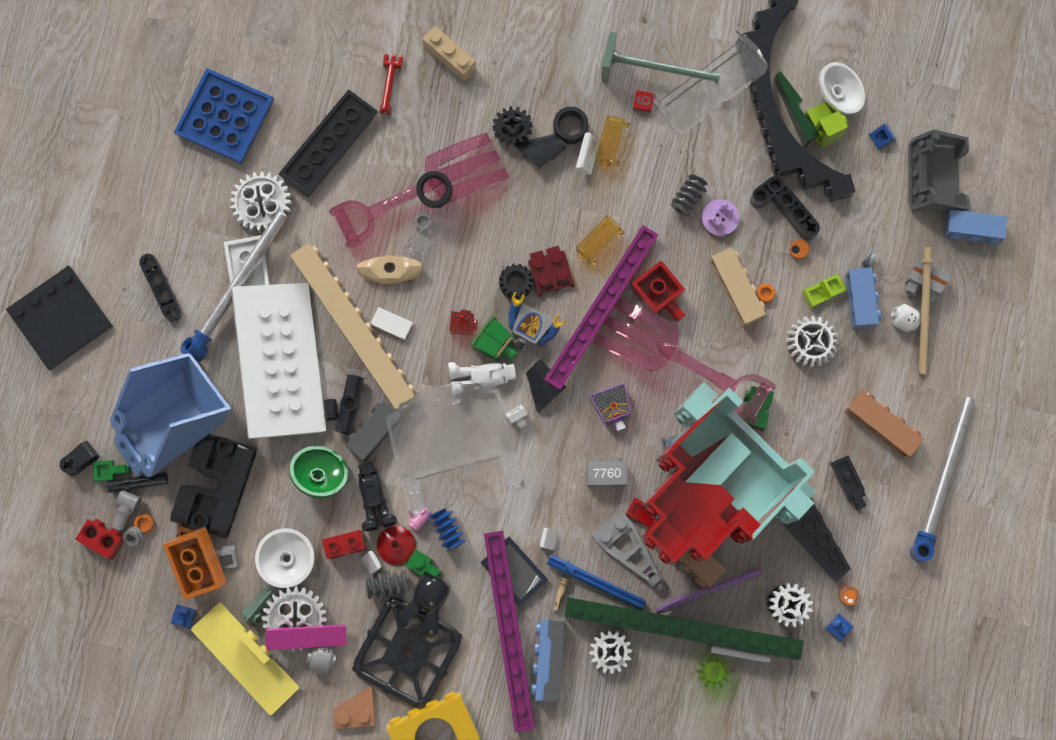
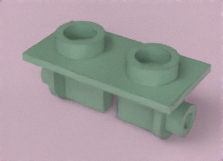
[241,586,279,627]

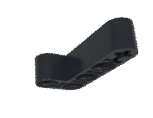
[750,176,820,241]

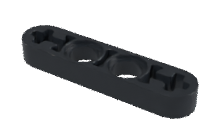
[139,253,182,322]

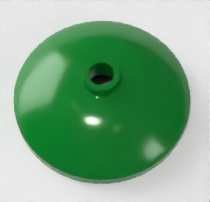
[289,446,348,498]

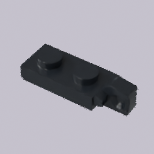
[830,455,866,510]

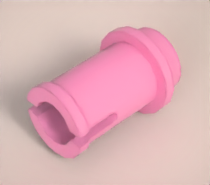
[408,507,432,532]

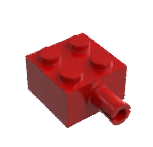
[630,260,686,322]

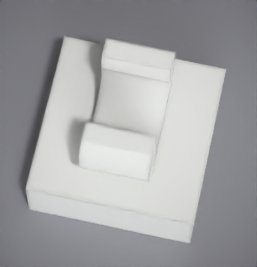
[505,405,528,428]

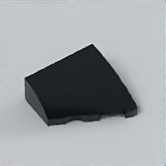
[516,134,566,169]
[526,359,566,413]

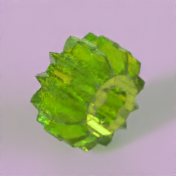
[696,655,731,689]

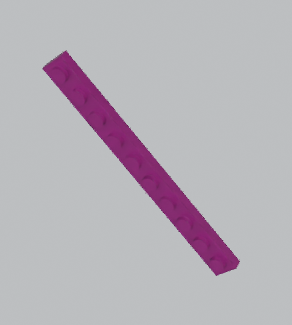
[544,225,659,391]
[484,531,535,732]

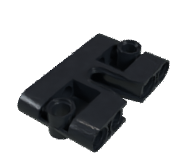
[170,433,257,538]

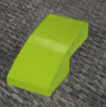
[801,273,847,309]

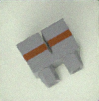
[905,258,951,305]

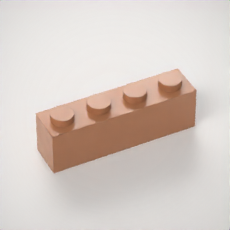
[844,390,924,459]

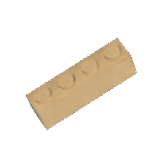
[709,247,766,327]

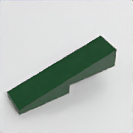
[774,71,819,148]

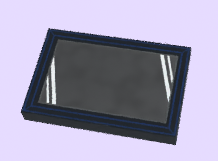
[480,536,548,607]

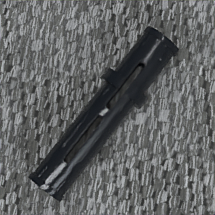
[107,472,168,493]

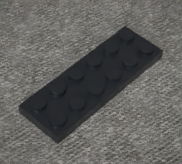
[278,89,378,198]

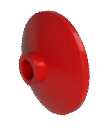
[377,526,416,565]

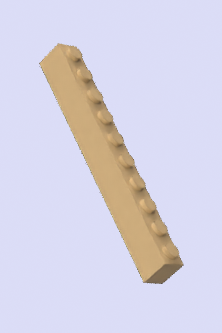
[290,243,417,412]

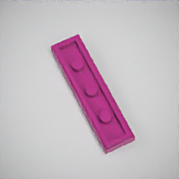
[266,624,346,650]

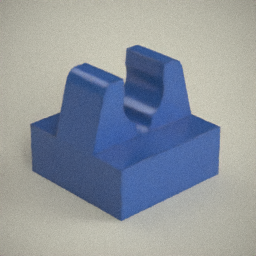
[171,604,197,629]
[825,613,854,642]

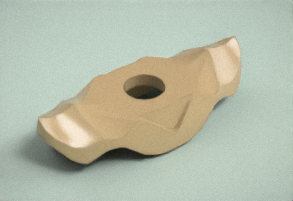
[357,256,422,284]

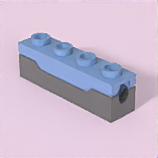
[532,619,565,702]

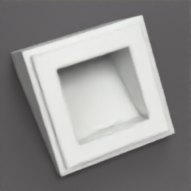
[540,528,558,551]
[361,551,382,574]

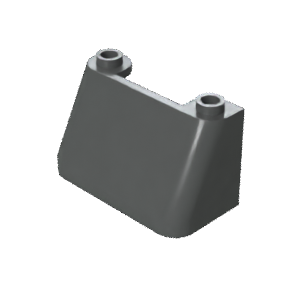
[908,129,970,212]

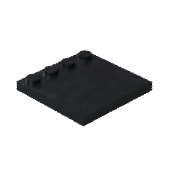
[6,265,113,370]

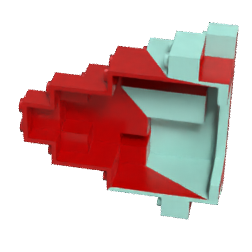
[641,382,816,565]

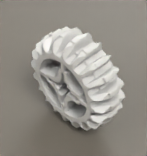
[786,316,839,367]

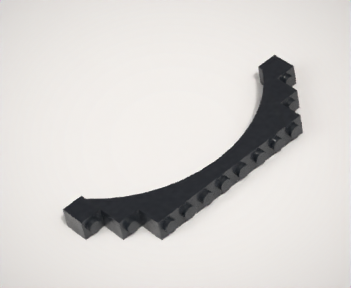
[735,0,856,202]

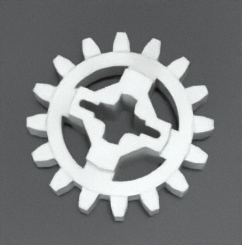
[769,583,813,627]
[589,630,632,674]

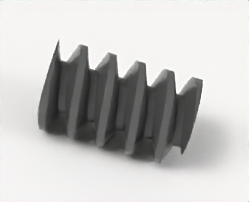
[670,173,708,217]
[366,570,408,599]

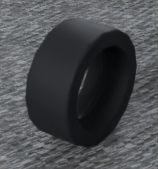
[553,106,588,144]
[416,171,453,208]

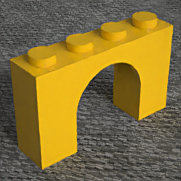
[387,691,480,740]

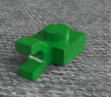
[93,460,130,482]
[406,549,442,578]

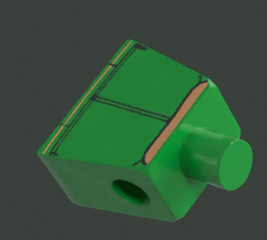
[470,315,518,361]

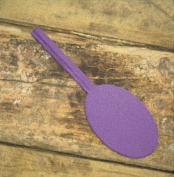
[656,567,763,614]

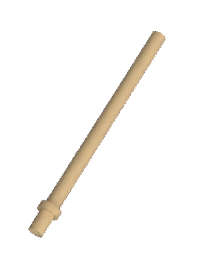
[919,247,933,374]

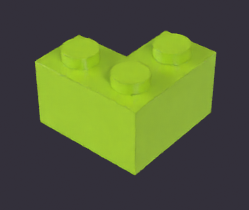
[805,102,848,148]

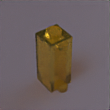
[595,115,630,167]
[576,215,625,265]

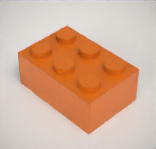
[163,527,227,600]

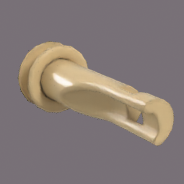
[553,578,570,611]

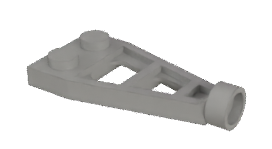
[592,510,663,587]

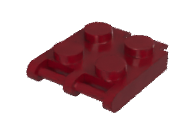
[528,245,575,297]

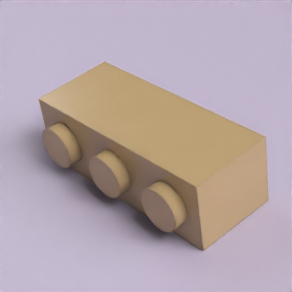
[422,26,476,82]

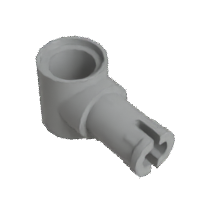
[112,490,142,531]

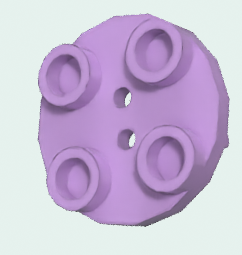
[701,199,739,237]

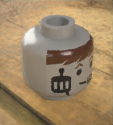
[306,647,336,674]

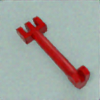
[379,53,403,115]

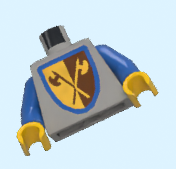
[508,292,567,352]

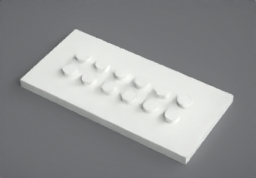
[231,283,326,440]

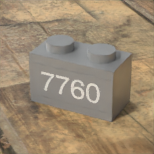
[587,458,627,487]

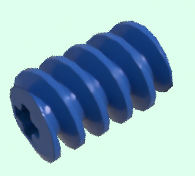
[429,508,466,552]

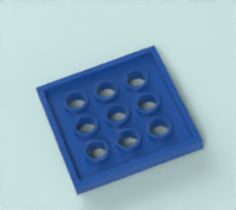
[174,68,275,164]

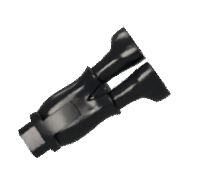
[358,462,398,532]

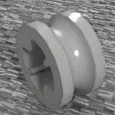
[861,249,878,268]
[123,527,144,547]

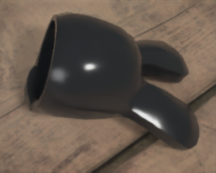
[397,575,450,638]

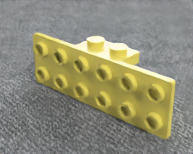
[191,602,300,715]

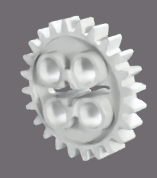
[230,171,292,233]
[262,586,327,652]

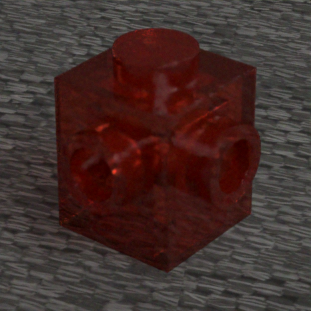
[449,310,478,336]

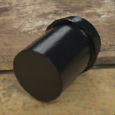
[323,399,339,421]

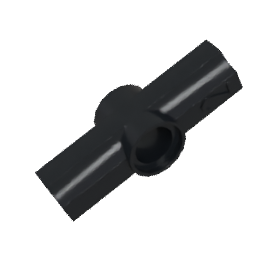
[335,375,364,435]

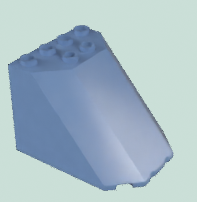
[110,353,231,477]

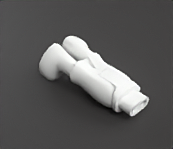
[448,362,516,399]

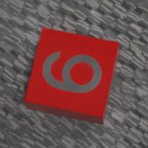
[633,90,655,113]

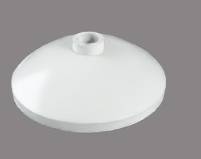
[819,62,865,115]
[255,528,315,588]

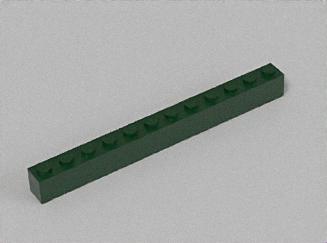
[564,597,804,660]

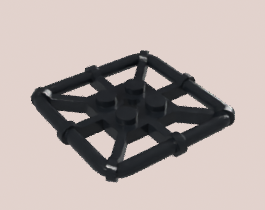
[352,597,463,709]

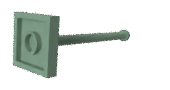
[601,32,720,84]

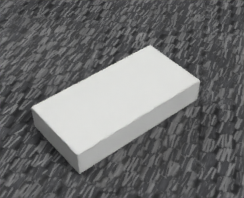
[576,133,600,175]
[370,307,413,340]

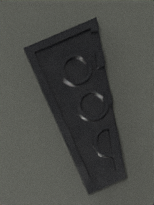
[782,497,851,582]

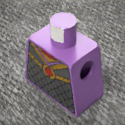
[589,383,631,432]

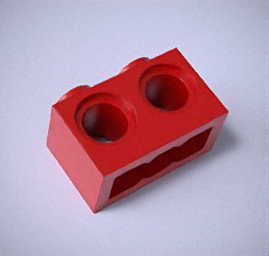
[75,518,124,560]
[322,530,367,560]

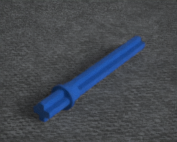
[547,555,646,609]

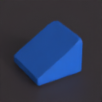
[869,124,897,150]

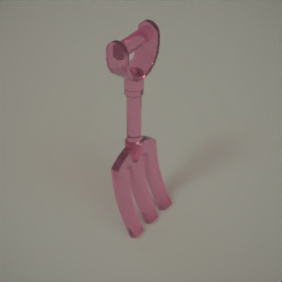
[329,133,509,249]
[593,298,776,424]

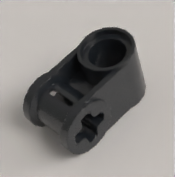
[59,441,100,476]

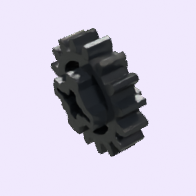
[492,106,533,147]

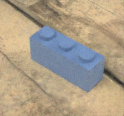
[944,210,1007,245]
[845,268,881,329]

